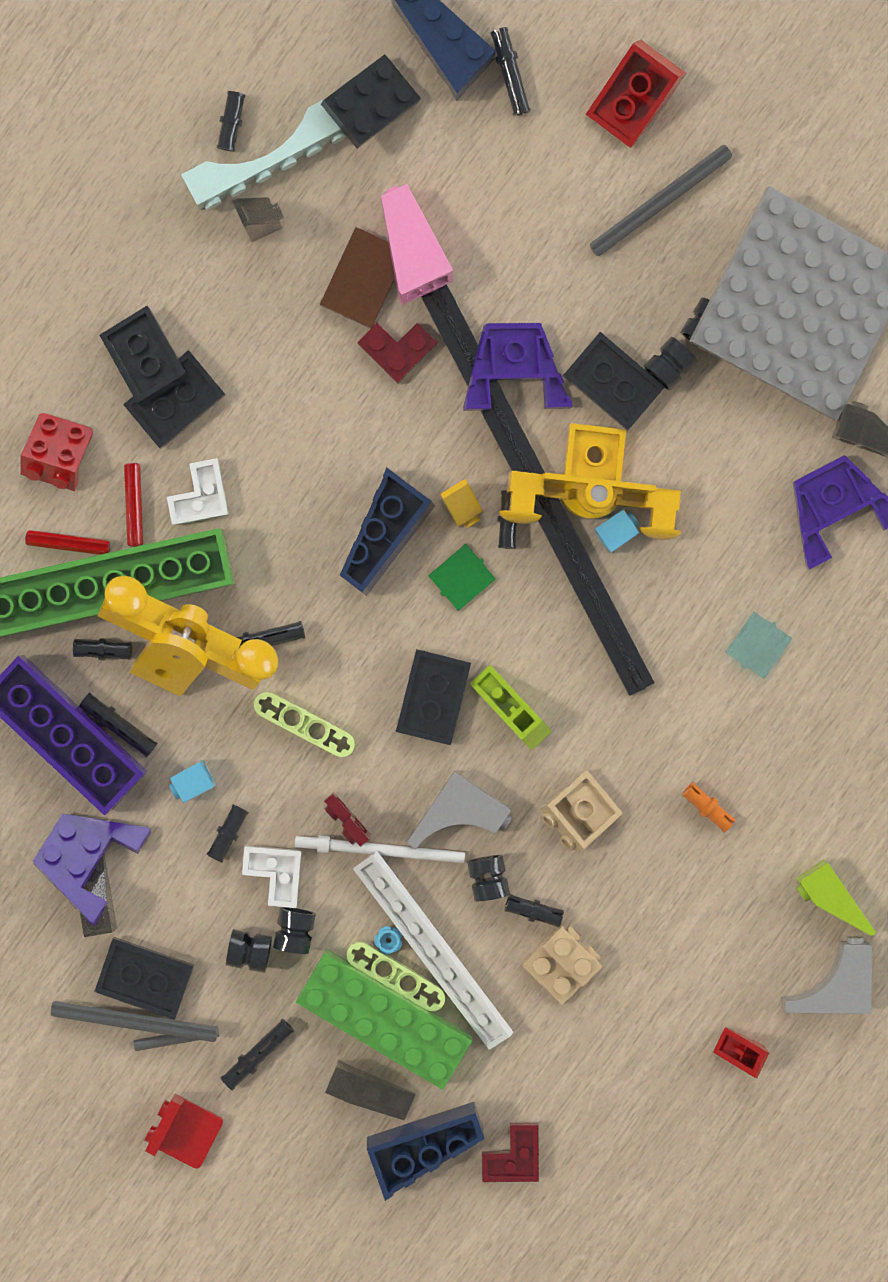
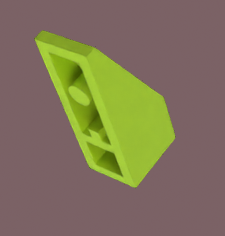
[470,665,552,750]
[795,860,876,936]

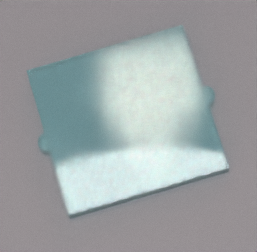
[725,612,792,679]

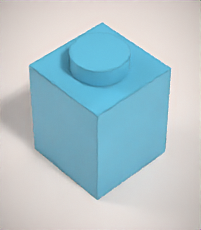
[594,510,640,553]
[169,760,216,803]

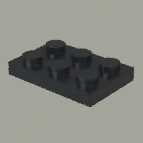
[321,54,421,149]
[99,305,189,407]
[563,332,665,431]
[123,350,226,449]
[396,649,471,746]
[94,937,194,1020]

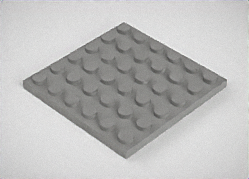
[689,186,888,421]

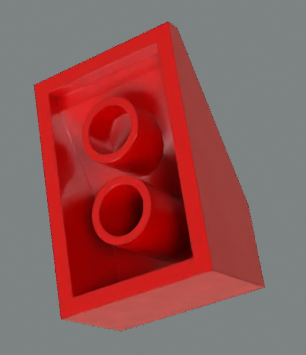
[585,40,686,148]

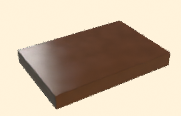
[320,227,395,329]

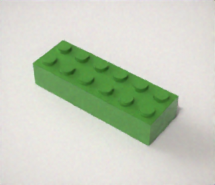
[295,948,472,1090]

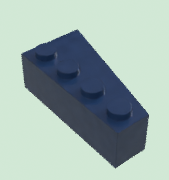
[391,0,495,101]
[340,467,435,596]
[367,1102,485,1201]

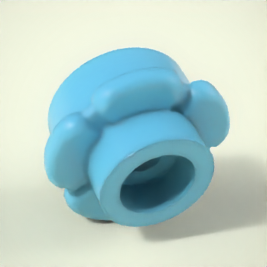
[374,926,402,954]

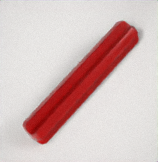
[124,463,143,547]
[25,530,110,555]

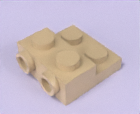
[540,770,623,852]
[522,924,603,1005]

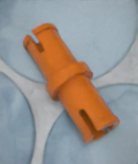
[681,782,736,832]

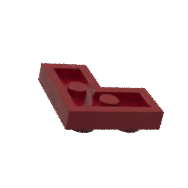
[357,323,437,384]
[324,792,371,847]
[482,1123,539,1182]

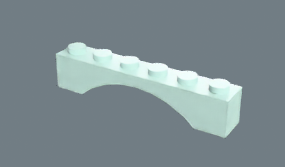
[181,99,347,210]

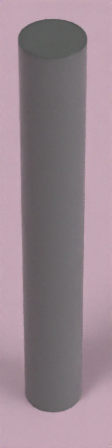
[134,1026,220,1051]

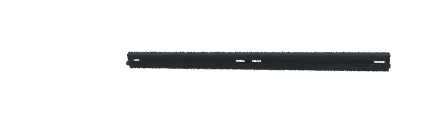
[421,284,655,696]

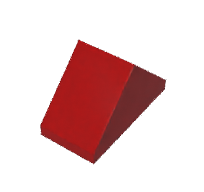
[713,1027,770,1078]

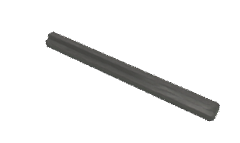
[590,145,732,256]
[51,1001,218,1042]

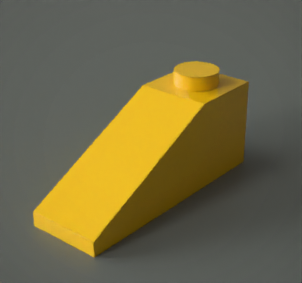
[440,479,483,529]

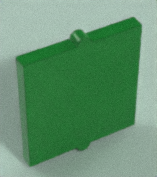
[428,544,496,611]

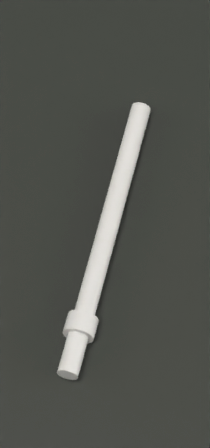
[295,835,465,863]

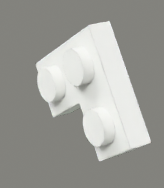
[167,458,229,525]
[242,846,302,908]

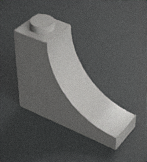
[407,770,512,849]
[782,936,872,1014]

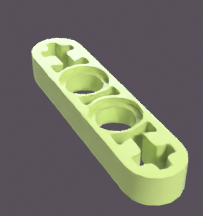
[254,692,355,757]
[347,941,445,1011]

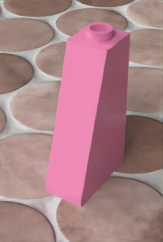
[381,184,453,305]

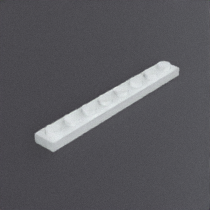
[353,851,513,1050]

